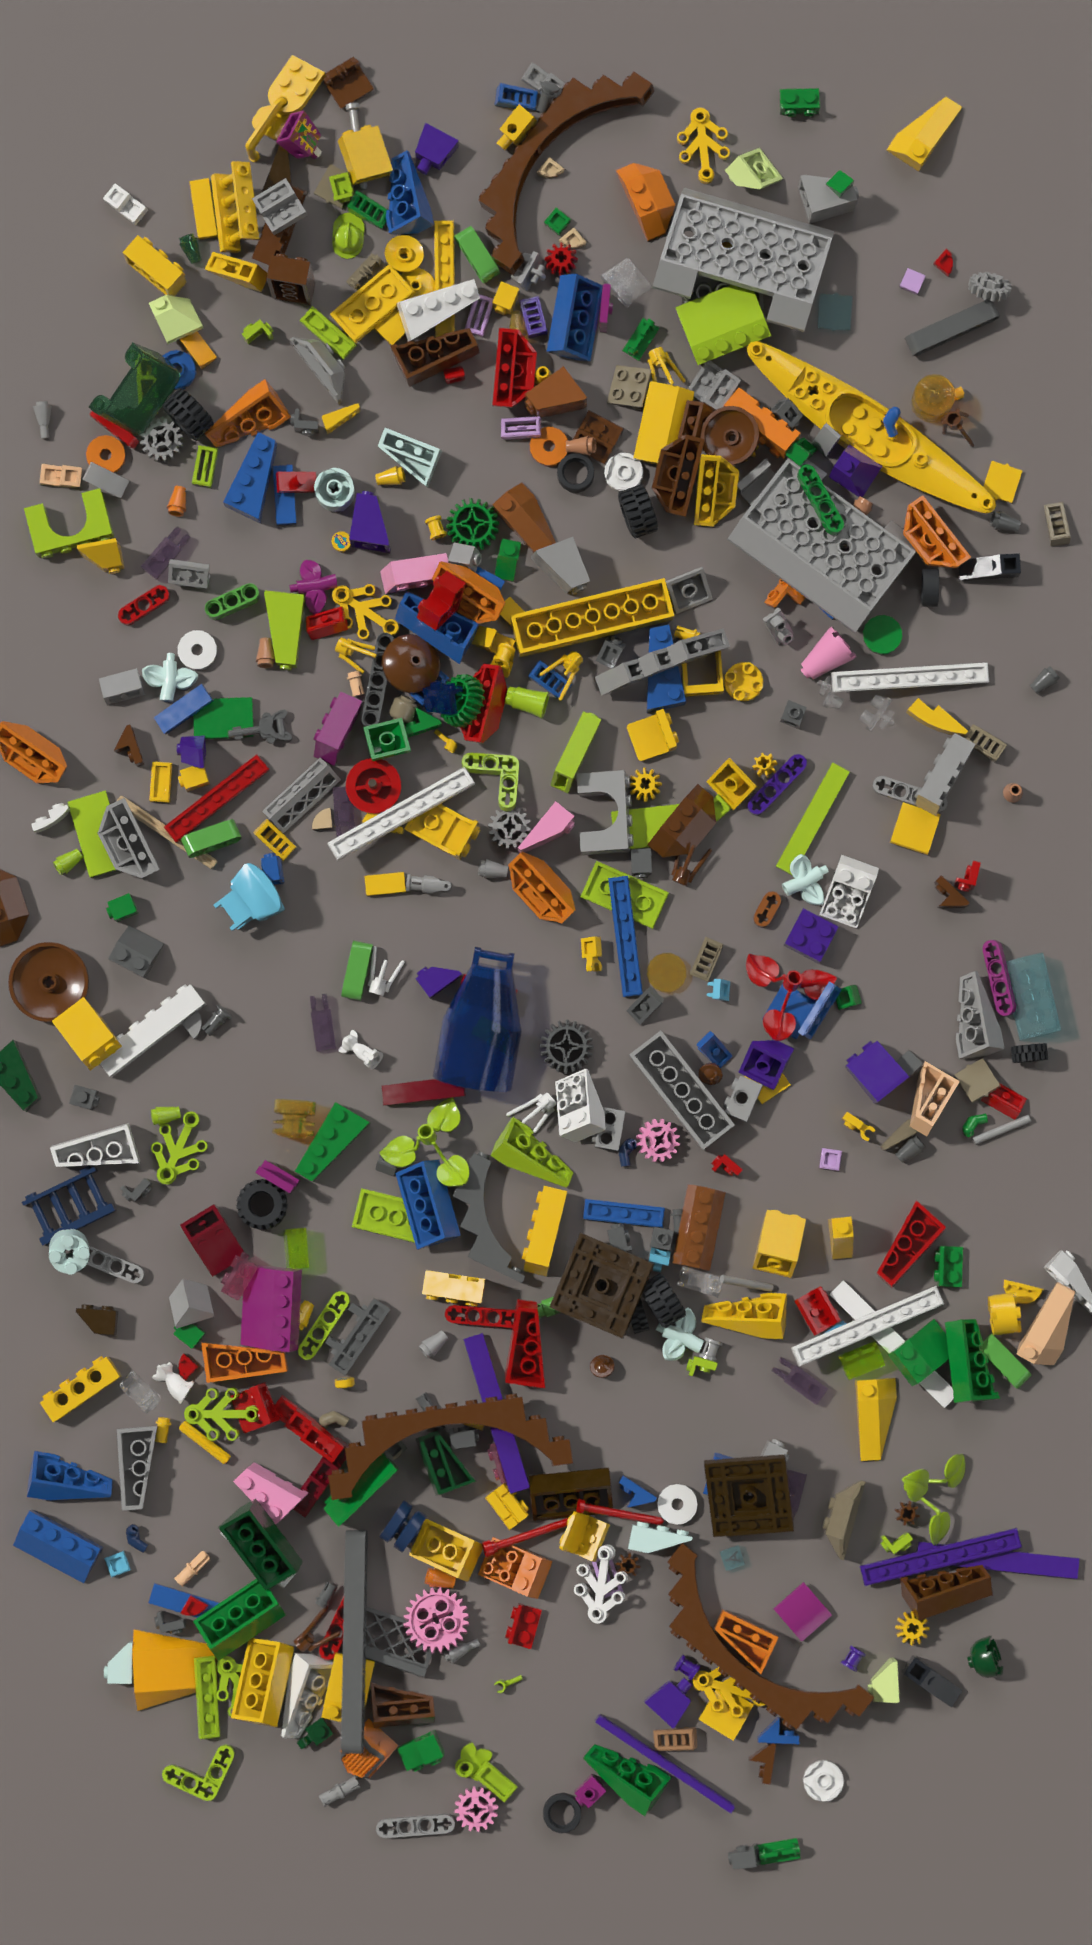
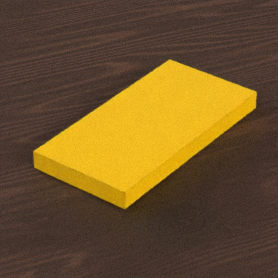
[330,265,415,344]

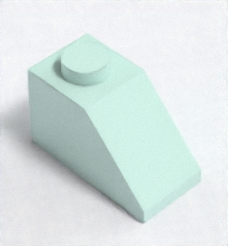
[104,1641,134,1684]

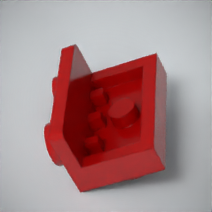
[794,1286,841,1336]

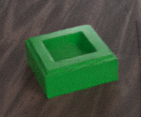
[544,207,571,236]

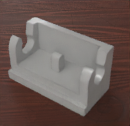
[99,668,145,705]

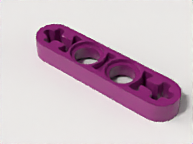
[983,940,1016,1016]

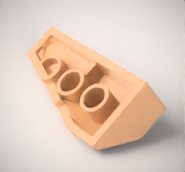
[1016,1282,1075,1365]

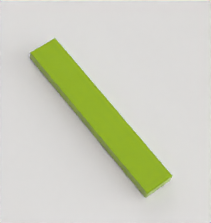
[775,762,850,876]

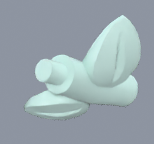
[142,653,198,702]
[782,854,829,905]
[656,1308,704,1361]

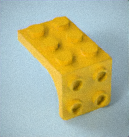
[404,804,480,860]

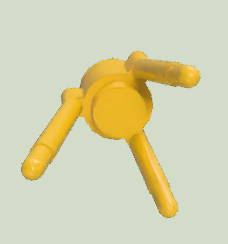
[647,347,686,385]
[335,637,377,674]
[540,651,583,701]

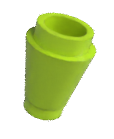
[52,848,83,875]
[151,1106,181,1126]

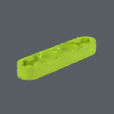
[298,1291,350,1360]

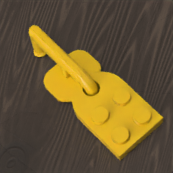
[245,55,326,162]

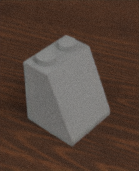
[798,175,859,224]
[531,537,590,594]

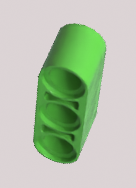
[454,226,500,284]
[205,583,260,620]
[181,819,242,858]
[341,940,373,1001]
[981,1334,1032,1389]

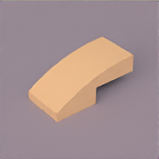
[39,464,82,488]

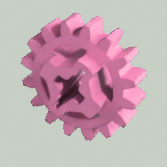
[636,1119,680,1162]
[454,1786,498,1832]

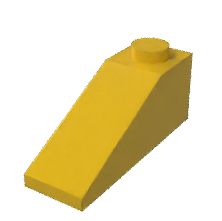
[205,252,267,292]

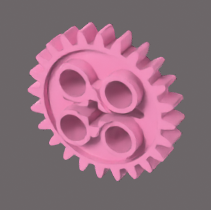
[404,1587,469,1654]

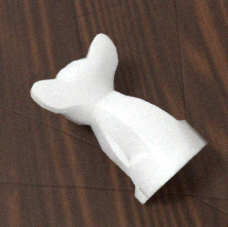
[338,1030,383,1069]
[152,1362,194,1404]

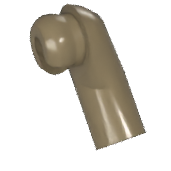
[319,1411,350,1429]

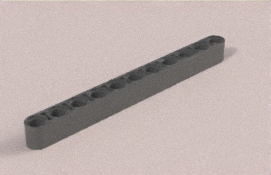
[341,1530,368,1754]

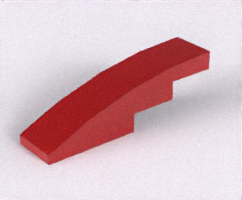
[275,1395,344,1463]

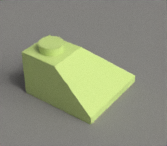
[725,148,783,189]
[149,295,203,344]
[867,1658,899,1703]

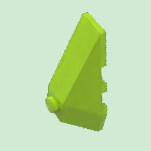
[490,1117,573,1188]

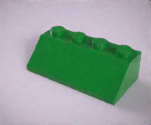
[323,1453,399,1527]
[193,1579,286,1661]

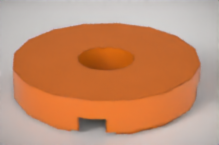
[530,427,568,466]
[86,435,126,473]

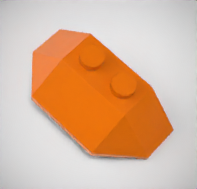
[616,163,676,242]
[903,495,971,568]
[432,561,506,623]
[0,721,67,783]
[508,851,576,924]

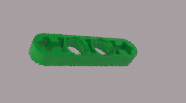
[797,464,844,536]

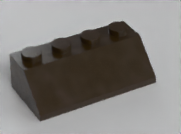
[529,1467,613,1521]

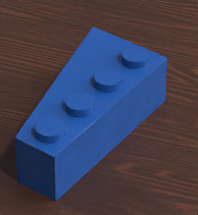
[223,432,277,523]
[395,591,479,664]

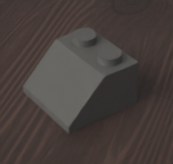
[108,926,164,979]

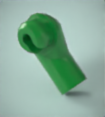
[962,1113,988,1137]

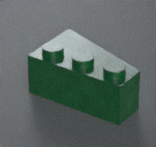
[0,1040,41,1112]
[415,1431,476,1495]

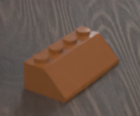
[672,1184,726,1271]

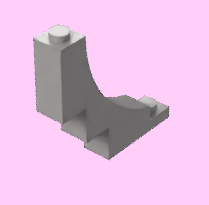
[595,628,730,696]

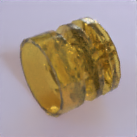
[911,374,955,423]
[272,1099,316,1139]

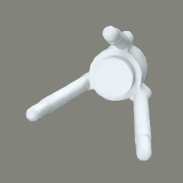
[367,946,405,996]
[506,1092,557,1133]

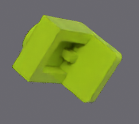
[329,172,354,203]
[242,319,274,344]
[880,1532,913,1554]

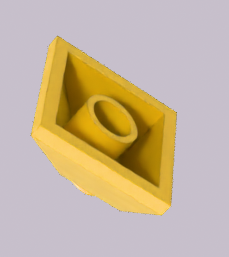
[77,538,124,574]

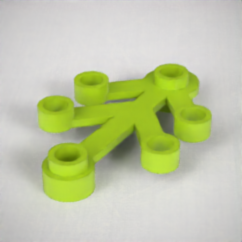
[151,1111,208,1185]
[184,1388,259,1441]
[216,1656,243,1717]

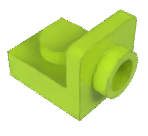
[686,1356,718,1377]

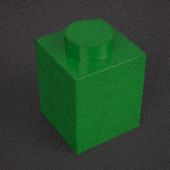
[106,893,139,922]
[173,1323,206,1349]

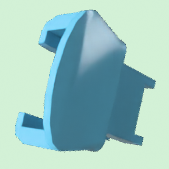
[214,863,285,931]

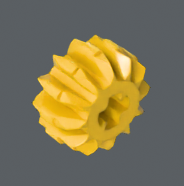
[629,768,662,802]
[895,1610,930,1646]

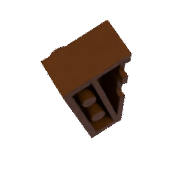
[370,1682,435,1728]

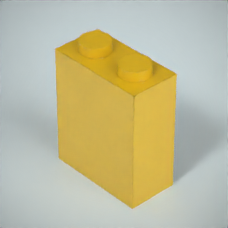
[338,125,393,185]

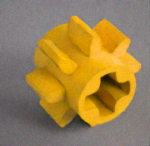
[752,752,778,778]

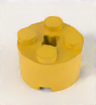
[988,1292,1022,1335]

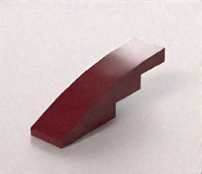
[382,1076,466,1106]
[293,1437,349,1517]

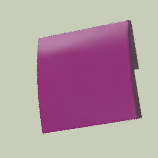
[255,1160,300,1193]
[773,1582,832,1642]

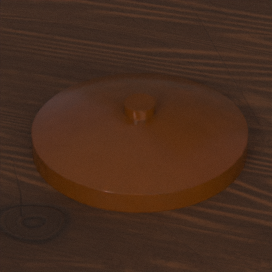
[8,942,89,1022]

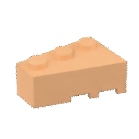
[910,1061,960,1136]

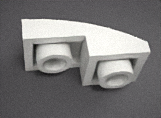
[31,803,70,833]

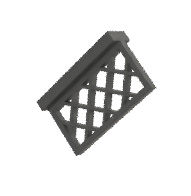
[366,1607,436,1678]

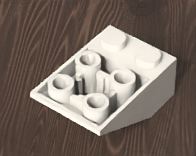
[819,855,879,928]
[555,1069,606,1142]

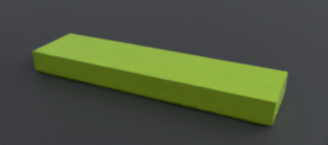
[194,1655,220,1740]

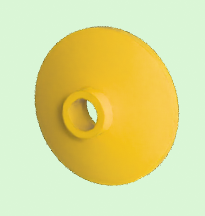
[385,235,424,272]
[400,268,435,299]

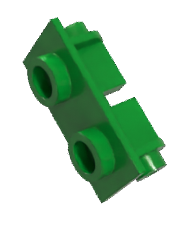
[622,318,660,361]
[758,1838,801,1865]

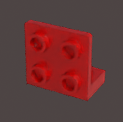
[230,1382,280,1433]

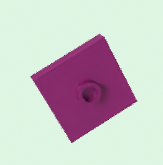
[599,284,613,333]

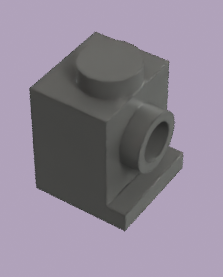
[770,398,804,430]
[607,1223,632,1251]
[449,1426,480,1449]
[728,1843,761,1870]

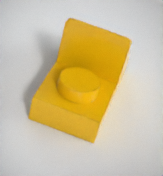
[472,626,516,654]

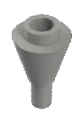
[33,401,52,438]
[443,1639,480,1664]

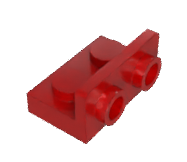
[954,861,981,892]
[505,1603,542,1649]

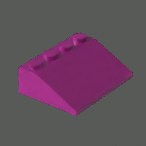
[240,1264,302,1352]

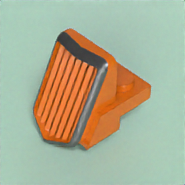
[340,1718,399,1779]

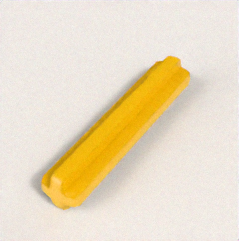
[179,1421,231,1464]

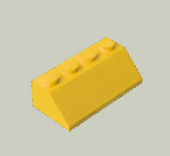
[231,1638,295,1727]

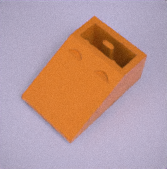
[478,1537,553,1599]

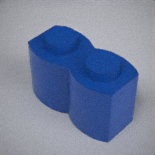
[260,853,285,885]

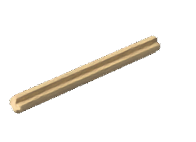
[117,796,217,869]

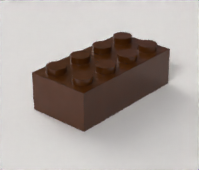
[267,254,315,305]

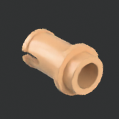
[347,671,365,697]

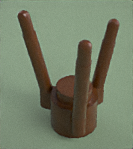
[942,409,974,447]
[671,845,712,886]
[294,1606,341,1652]

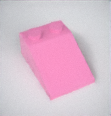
[518,801,575,853]

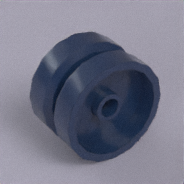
[379,1500,427,1553]

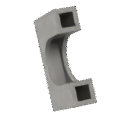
[577,770,634,855]

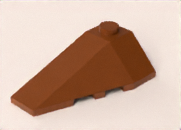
[492,482,556,553]

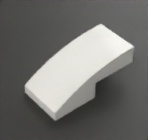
[103,184,148,225]

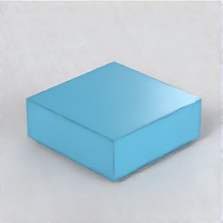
[105,1551,131,1577]

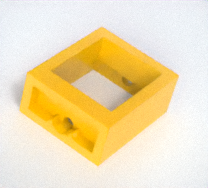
[681,651,724,697]

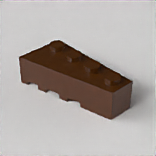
[252,185,308,265]
[390,328,480,387]
[900,1565,992,1621]

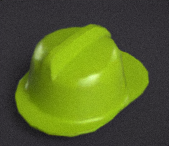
[332,212,365,259]

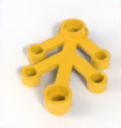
[677,108,730,184]
[332,584,399,640]
[692,1666,765,1718]

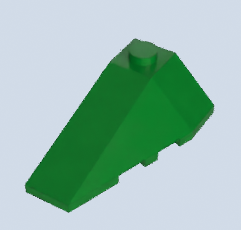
[583,1744,671,1816]

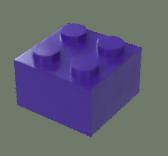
[783,908,838,964]

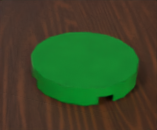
[863,615,902,655]

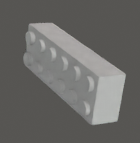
[629,1030,735,1151]

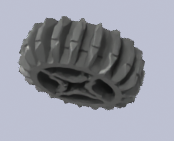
[540,1020,594,1074]

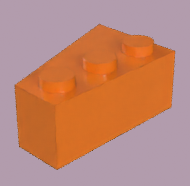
[714,1609,779,1674]

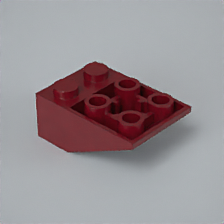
[180,1204,247,1277]

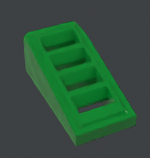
[347,191,387,230]
[786,438,817,466]

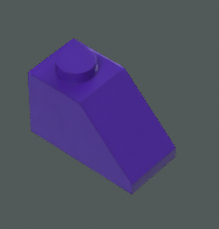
[177,736,206,768]
[415,967,462,999]

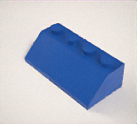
[547,274,603,362]
[395,1159,461,1250]
[13,1510,103,1583]

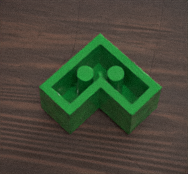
[397,1730,445,1772]

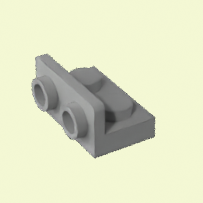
[168,559,210,589]

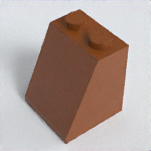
[525,366,587,418]

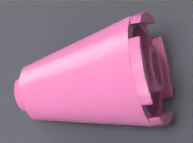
[801,627,857,679]

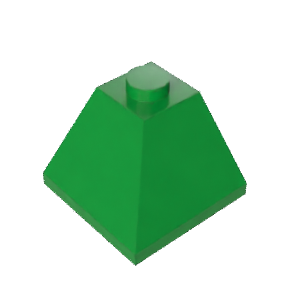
[363,718,411,761]

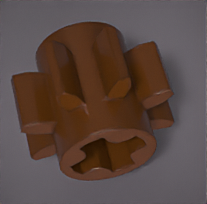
[894,1501,920,1526]
[615,1552,641,1576]

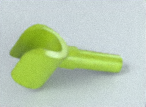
[494,1675,523,1693]

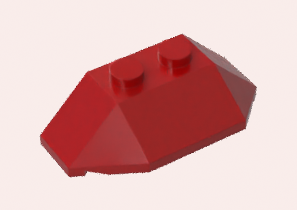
[492,328,537,408]
[461,664,508,743]

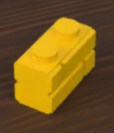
[485,1482,529,1530]

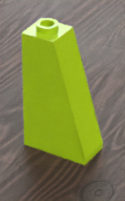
[264,590,305,670]
[550,711,601,793]

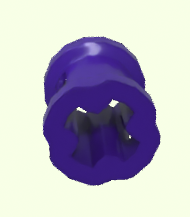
[841,1645,866,1672]
[673,1654,700,1680]

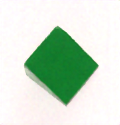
[826,170,854,198]
[836,985,862,1010]

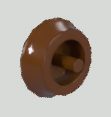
[698,1063,723,1085]
[590,1355,615,1378]

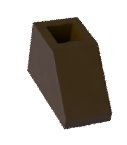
[76,1304,118,1335]

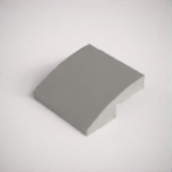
[252,178,307,235]
[687,361,741,411]

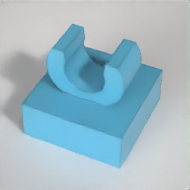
[707,979,730,1001]
[649,1247,671,1272]

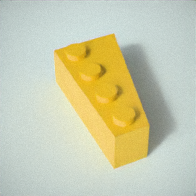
[522,1186,567,1277]

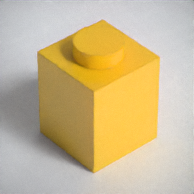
[492,281,520,315]
[178,766,210,792]

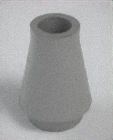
[478,859,508,878]
[418,1330,449,1359]

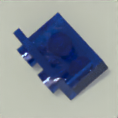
[423,681,463,715]

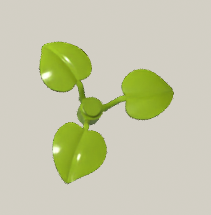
[379,1098,470,1187]
[902,1453,966,1546]

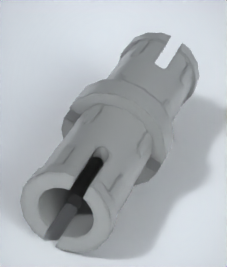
[319,1776,361,1807]

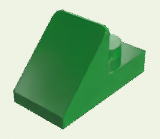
[495,539,521,582]
[404,708,442,738]

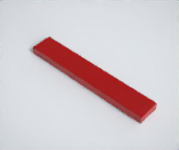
[164,754,270,843]

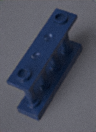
[22,1166,117,1246]

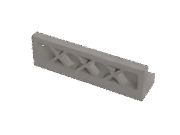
[262,758,341,833]

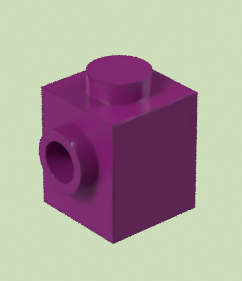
[575,1774,606,1808]

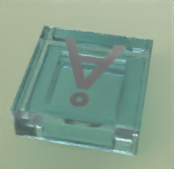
[719,1545,745,1571]

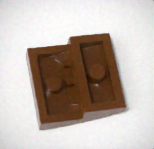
[573,410,624,464]

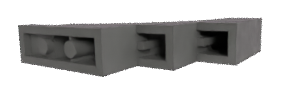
[453,1151,525,1283]

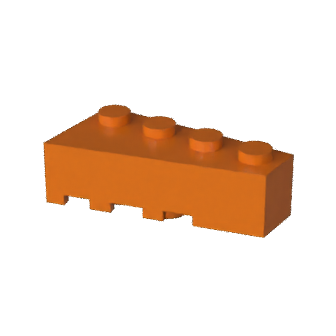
[723,388,801,459]
[201,1342,288,1383]

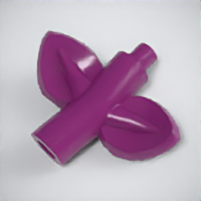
[289,560,338,614]

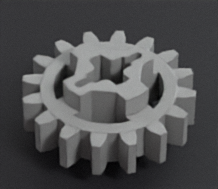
[968,272,1011,302]
[140,418,183,462]
[488,808,531,849]

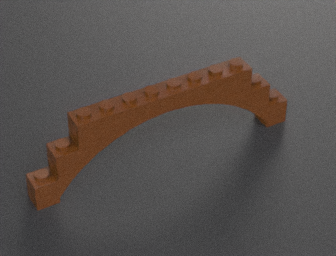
[479,71,655,275]
[328,1393,573,1500]
[667,1543,874,1730]

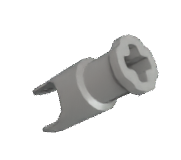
[406,874,451,894]

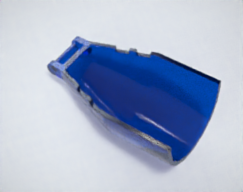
[433,947,522,1092]

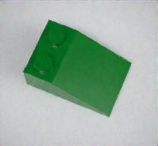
[887,1319,949,1387]

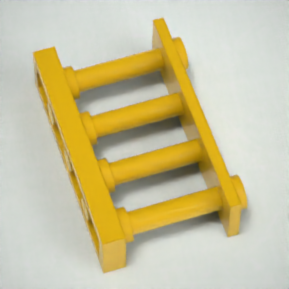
[211,161,259,253]

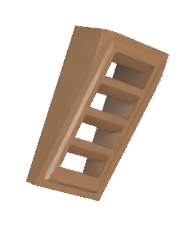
[653,1727,697,1751]

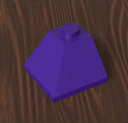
[829,445,882,497]
[738,1040,794,1090]

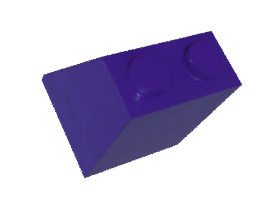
[349,491,391,553]
[845,1041,909,1104]

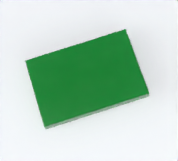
[193,697,254,739]

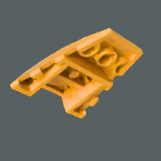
[132,1629,218,1711]

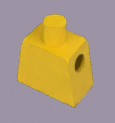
[497,104,538,150]

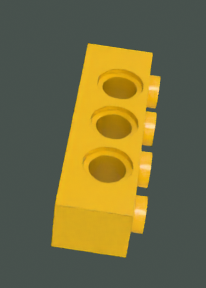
[40,1356,122,1423]

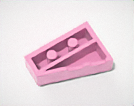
[380,553,449,594]
[233,1462,309,1525]

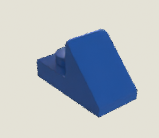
[696,1031,732,1068]
[619,1475,657,1508]
[757,1717,799,1744]

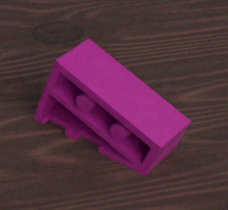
[313,692,362,766]

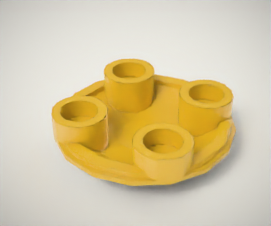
[724,662,763,702]

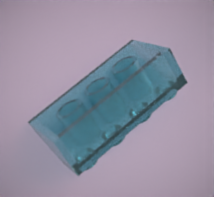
[1006,953,1061,1041]

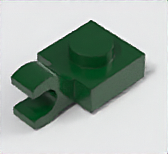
[297,1718,333,1749]

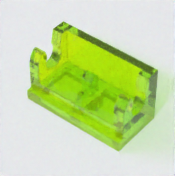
[283,1228,309,1269]
[838,1341,886,1380]

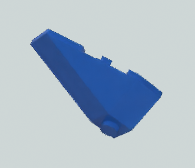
[386,150,434,235]
[27,1451,112,1500]

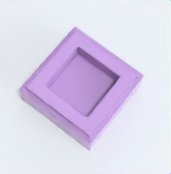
[899,268,925,295]
[819,1148,842,1171]

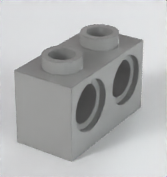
[592,1107,625,1151]

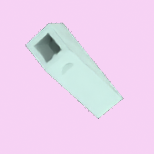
[628,1521,692,1553]

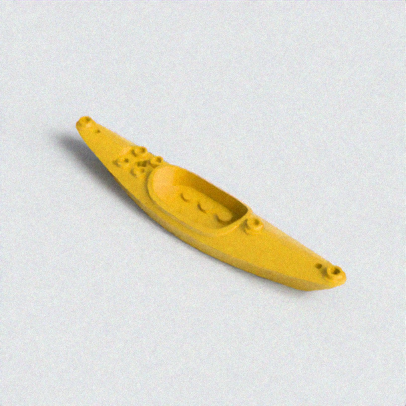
[747,341,996,514]

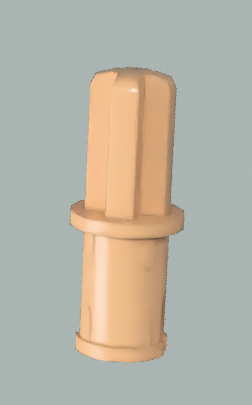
[174,1551,210,1587]

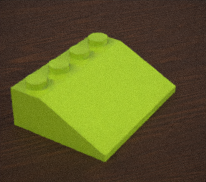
[675,285,771,365]

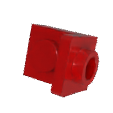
[711,1154,743,1176]

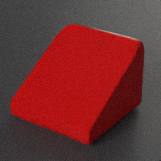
[444,366,465,384]

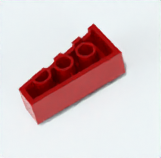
[877,1200,946,1288]
[505,1299,545,1388]

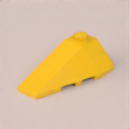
[886,97,962,171]
[701,1293,787,1339]
[855,1378,897,1461]

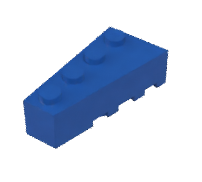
[647,625,686,713]

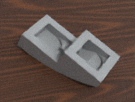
[521,63,565,100]
[812,423,841,457]
[83,462,129,498]

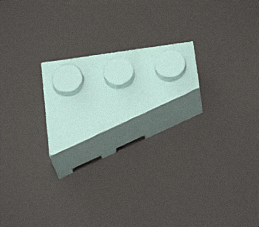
[378,428,442,487]

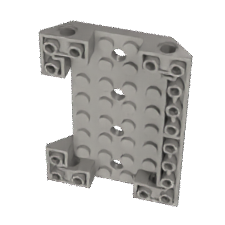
[652,188,835,332]
[727,458,917,633]

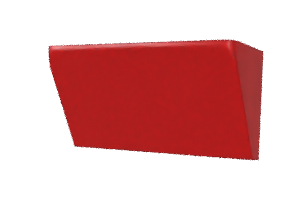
[305,606,348,640]
[981,1082,1027,1120]

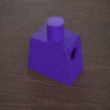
[415,123,459,175]
[644,1678,693,1729]

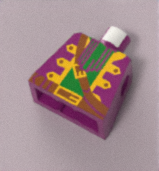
[276,110,321,159]

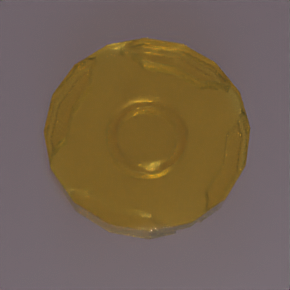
[647,953,686,993]

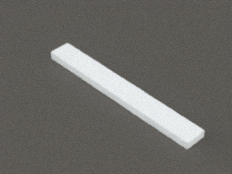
[831,663,989,693]
[327,767,475,861]
[829,1280,954,1408]
[791,1286,944,1366]

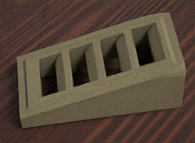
[1044,502,1071,546]
[964,724,1007,763]
[690,937,724,982]
[880,1119,918,1150]

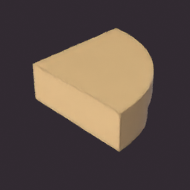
[537,157,564,178]
[559,228,586,248]
[312,808,332,830]

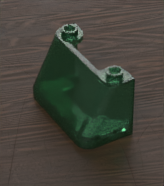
[89,342,180,435]

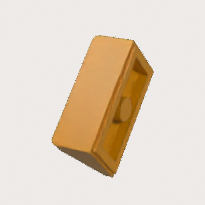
[179,331,217,370]

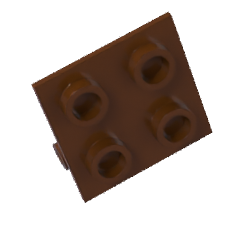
[323,56,374,109]

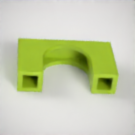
[24,488,114,559]

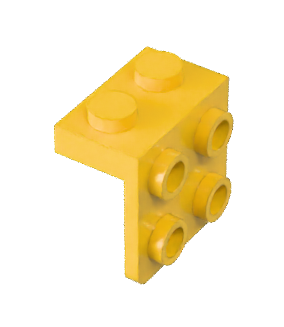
[627,709,679,761]
[559,1511,610,1562]

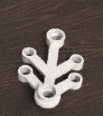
[574,1545,628,1623]

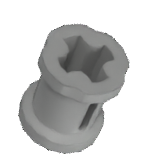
[699,1337,722,1362]

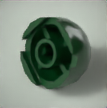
[967,1635,1003,1678]

